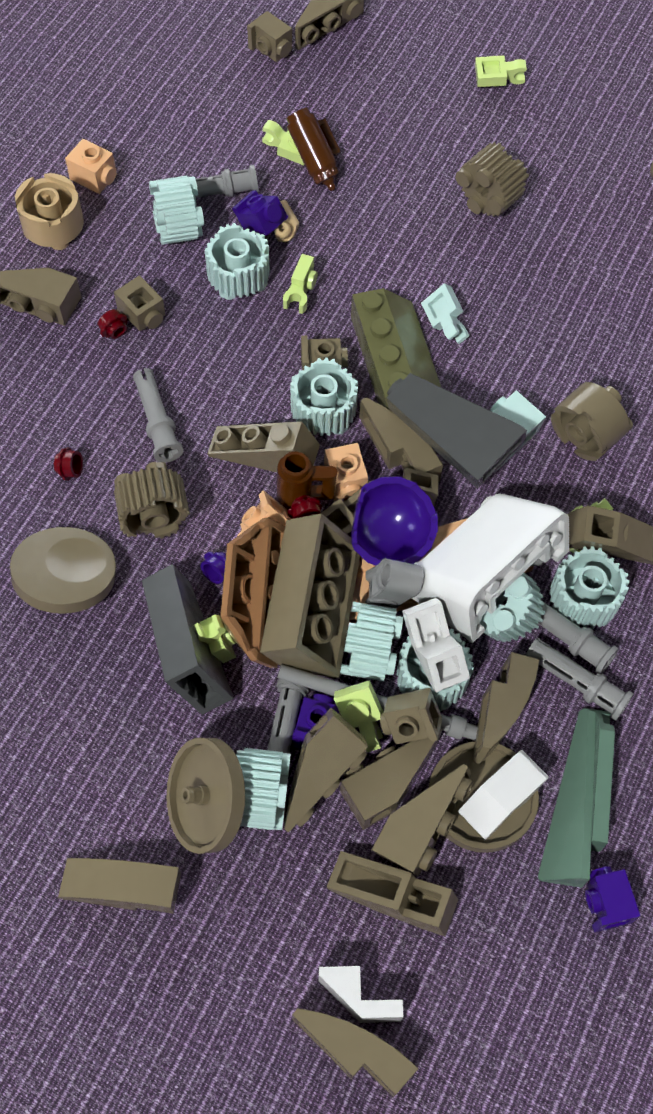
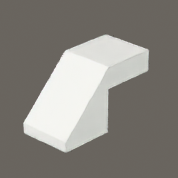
[402,598,470,692]
[458,750,549,840]
[319,966,403,1023]

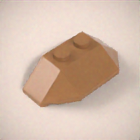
[221,517,285,668]

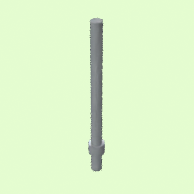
[277,664,478,741]

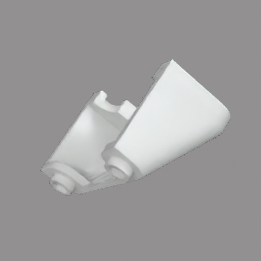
[412,493,569,643]

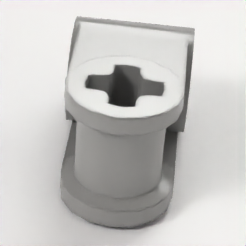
[365,558,424,609]

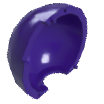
[351,476,438,566]

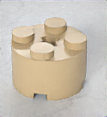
[15,173,84,250]

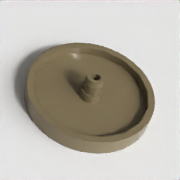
[10,527,116,614]
[166,738,245,854]
[428,741,539,853]

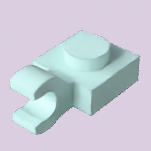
[421,283,469,344]

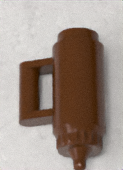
[286,107,341,191]
[276,451,338,510]

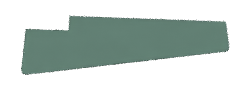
[538,708,615,888]

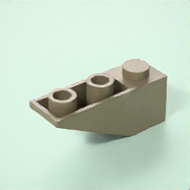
[295,0,364,50]
[0,268,82,326]
[207,421,320,472]
[569,505,653,565]
[283,708,368,833]
[340,728,442,830]
[372,764,474,877]

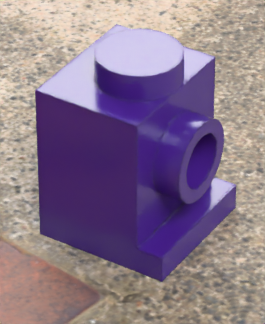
[232,190,288,235]
[292,694,340,750]
[585,866,640,933]

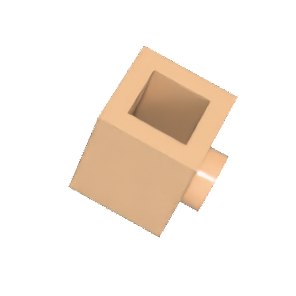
[65,139,117,194]
[324,443,368,501]

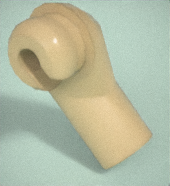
[274,200,299,242]

